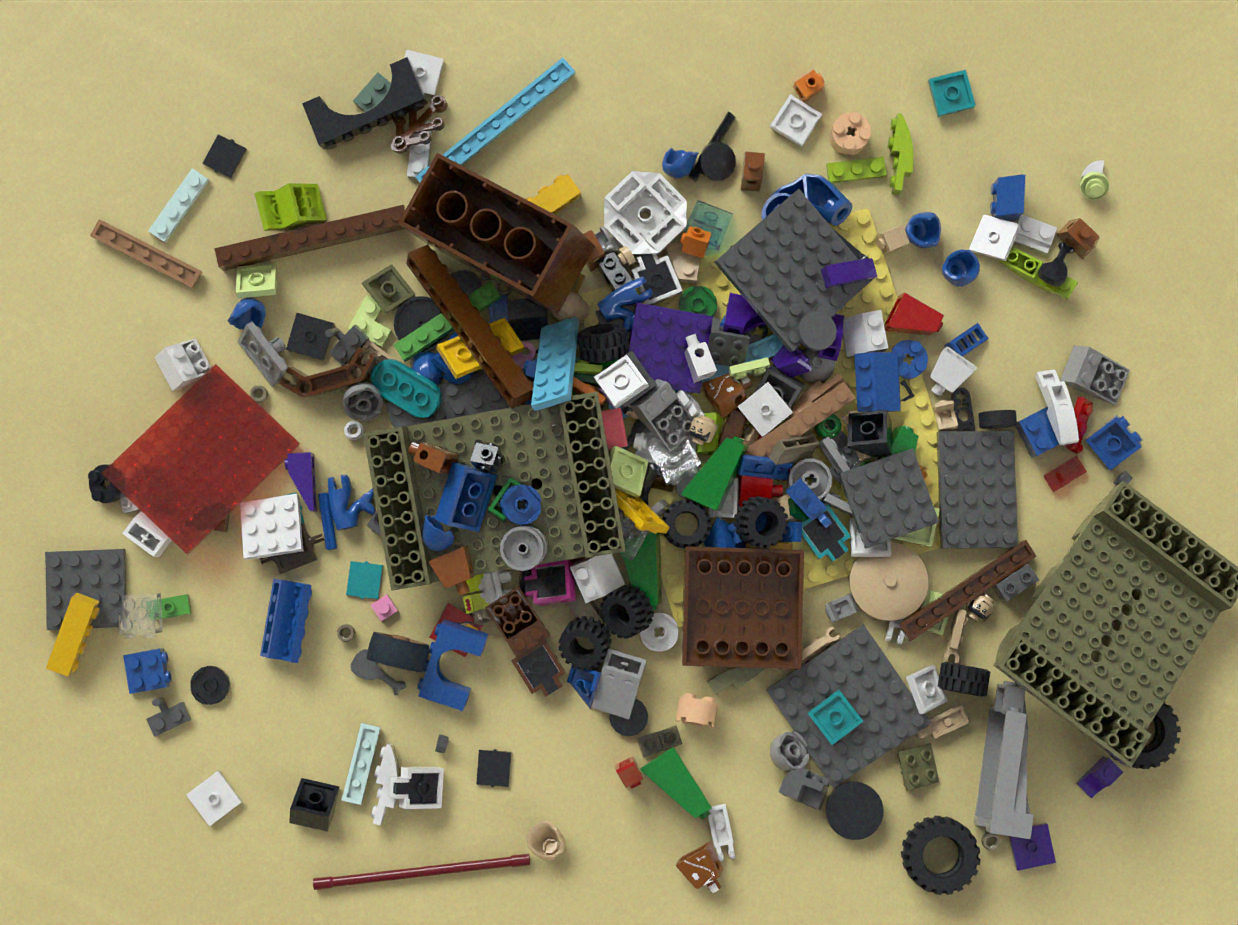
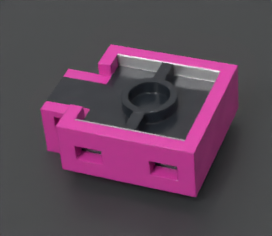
[524,560,576,606]

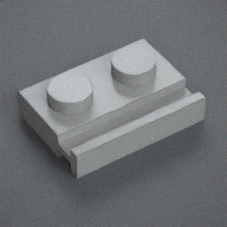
[821,493,854,518]

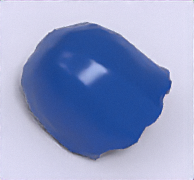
[662,148,699,179]
[227,297,266,330]
[411,351,443,386]
[423,515,454,551]

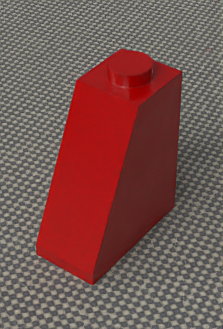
[884,293,944,336]

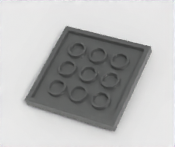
[838,448,939,549]
[45,549,127,630]

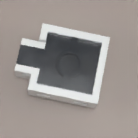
[632,254,682,305]
[389,767,444,809]

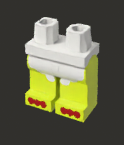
[463,571,513,614]

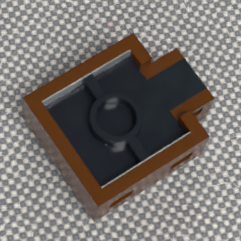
[511,640,566,697]

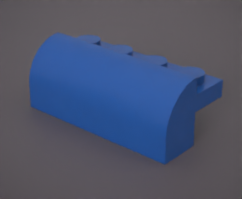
[260,578,312,663]

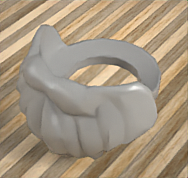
[595,226,620,255]

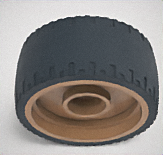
[367,632,429,672]

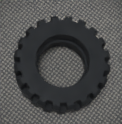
[1110,701,1181,770]
[901,816,981,895]

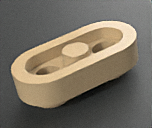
[616,246,636,268]

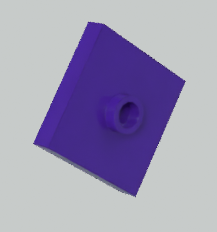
[1009,823,1056,871]

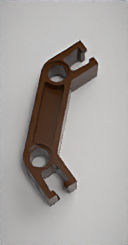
[279,347,380,397]

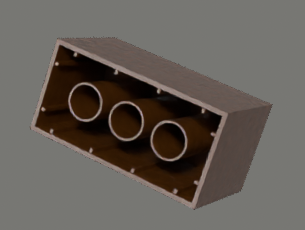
[398,153,595,315]

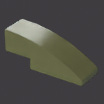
[706,667,766,695]

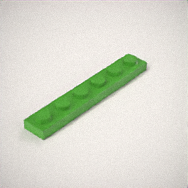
[393,281,501,362]

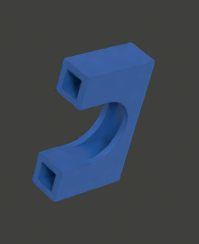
[417,619,489,711]

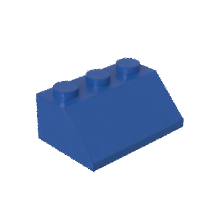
[854,352,901,413]
[435,462,497,532]

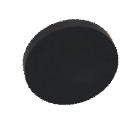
[394,296,449,353]
[826,781,884,840]

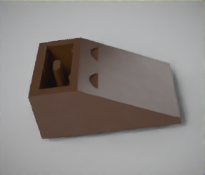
[485,586,550,657]

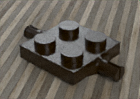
[260,523,325,574]

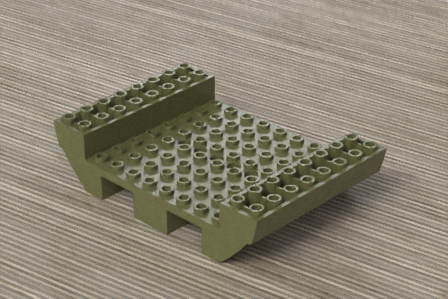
[363,392,626,591]
[993,481,1238,767]

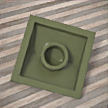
[362,264,415,314]

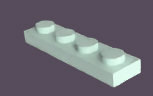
[148,168,209,243]
[342,723,381,805]

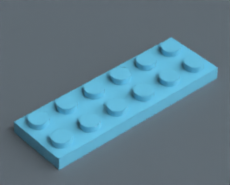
[531,317,579,411]

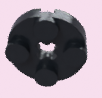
[88,464,126,503]

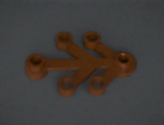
[390,95,448,154]

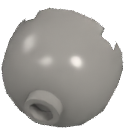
[799,347,835,384]
[343,382,383,421]
[770,731,809,772]

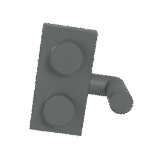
[325,325,370,366]
[146,697,191,737]

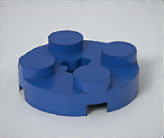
[891,340,928,379]
[500,485,541,525]

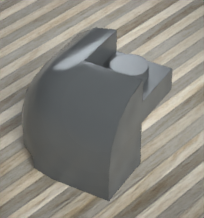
[779,768,830,811]

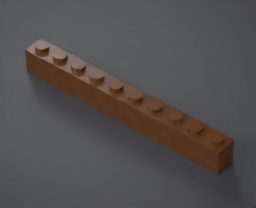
[214,205,406,271]
[406,244,534,409]

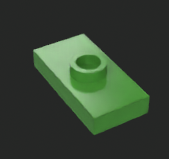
[148,594,192,620]

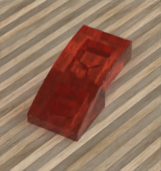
[1043,455,1087,492]

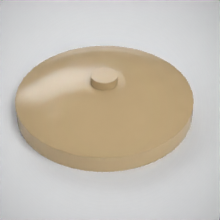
[849,542,928,621]

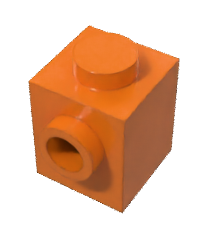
[793,70,825,102]
[680,226,712,258]

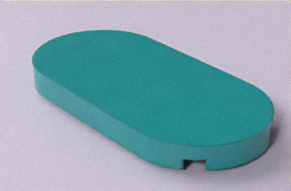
[371,359,442,418]

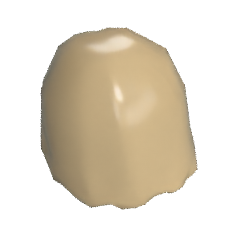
[552,290,589,325]
[527,820,566,861]

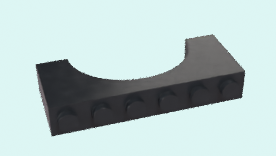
[302,57,428,150]

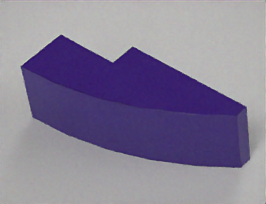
[821,258,877,288]

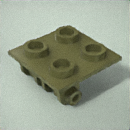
[897,743,939,791]

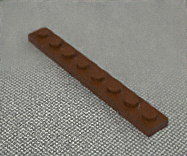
[898,540,1037,641]

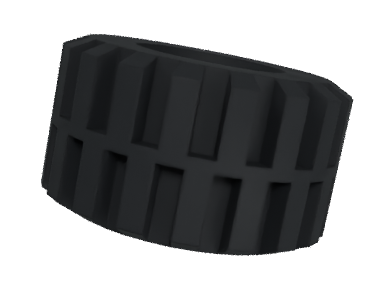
[577,324,629,363]
[734,496,789,548]
[662,499,711,549]
[600,585,654,639]
[558,616,612,671]
[937,662,991,697]

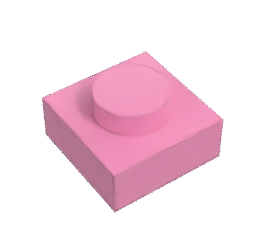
[370,594,398,622]

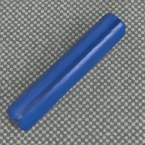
[318,493,337,550]

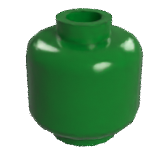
[814,414,841,439]

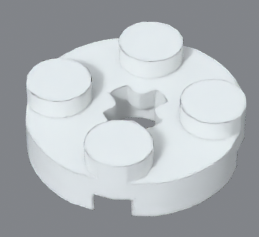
[640,613,678,652]

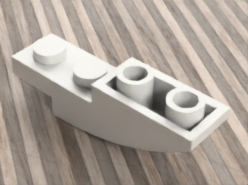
[1035,369,1079,445]
[371,743,399,825]

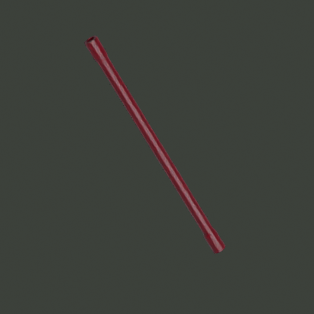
[313,853,530,890]

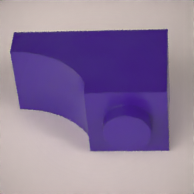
[1076,756,1123,798]

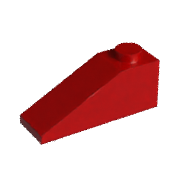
[615,756,643,789]

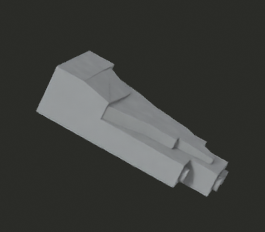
[974,681,1034,839]

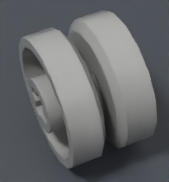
[787,459,832,499]
[500,524,548,571]

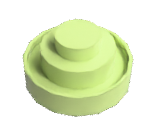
[1080,172,1109,200]

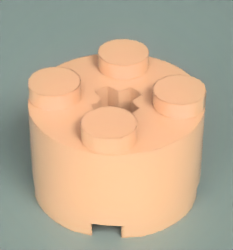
[830,112,871,156]
[675,693,718,728]

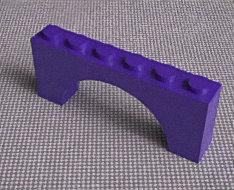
[723,293,844,361]

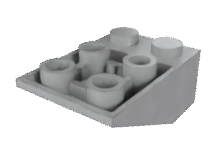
[1060,345,1130,405]
[629,379,693,452]
[592,649,647,720]

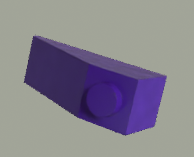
[285,452,317,512]

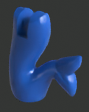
[597,277,653,333]
[328,474,376,530]

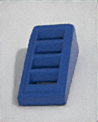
[944,323,989,357]

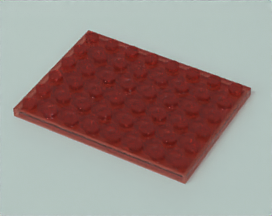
[102,364,300,555]

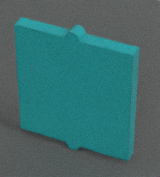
[346,561,383,599]

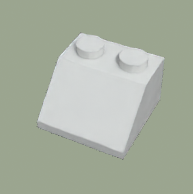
[842,310,888,358]
[570,554,625,603]

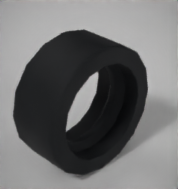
[979,410,1017,429]

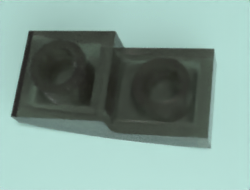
[637,725,682,757]

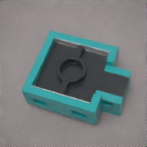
[801,505,851,562]

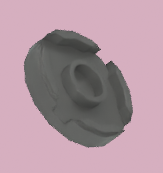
[797,311,837,351]

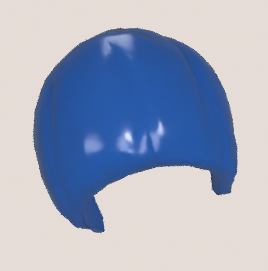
[905,212,941,248]
[942,249,980,287]

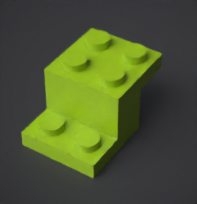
[254,183,327,231]

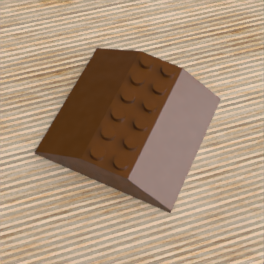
[682,547,804,669]

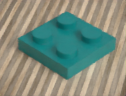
[928,70,976,117]
[808,689,864,745]

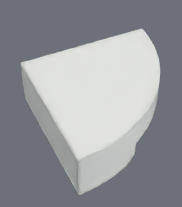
[1081,160,1104,178]

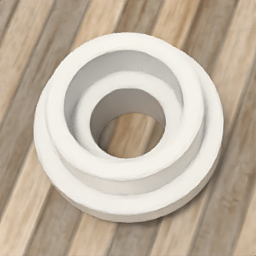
[344,421,364,440]
[633,432,648,452]

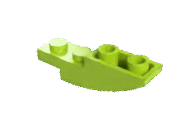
[887,113,913,195]
[999,246,1078,300]

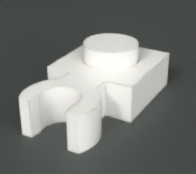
[676,390,705,417]

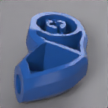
[761,173,853,226]

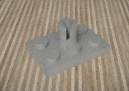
[237,321,288,387]

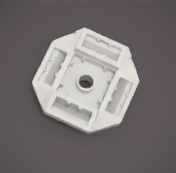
[604,171,687,255]

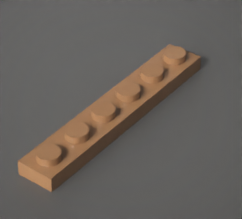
[90,219,203,289]
[747,382,855,457]

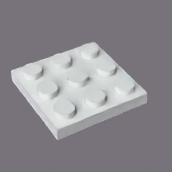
[240,494,303,560]

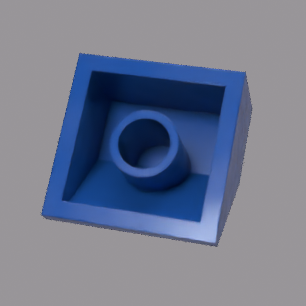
[990,174,1026,221]
[1015,406,1059,458]

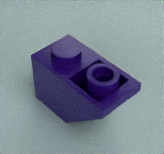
[771,345,813,378]

